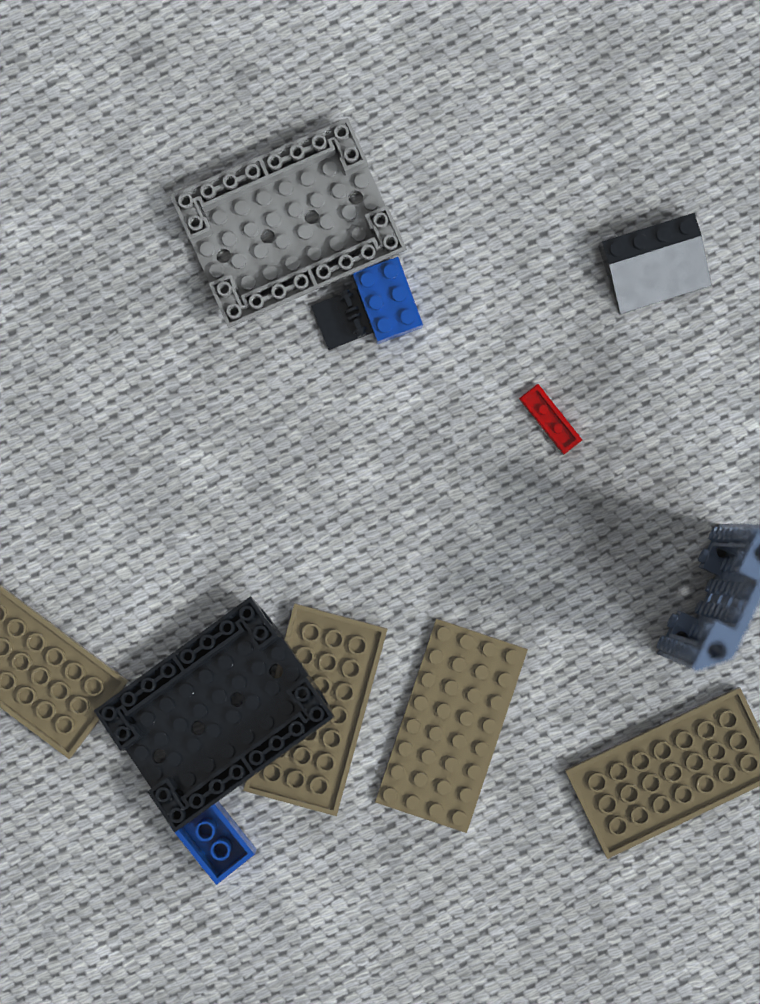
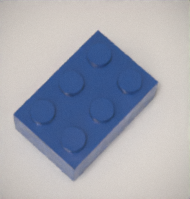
[353,257,423,344]
[170,801,257,885]

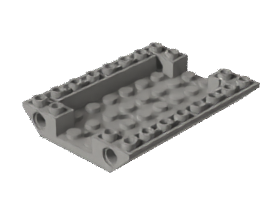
[170,118,407,328]

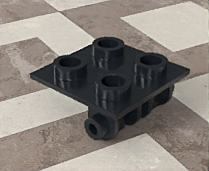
[311,288,373,350]

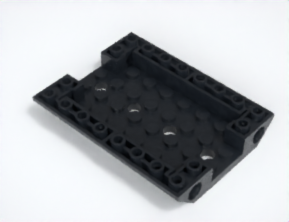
[94,596,335,833]

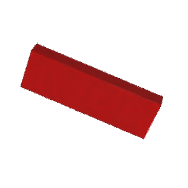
[519,384,583,455]

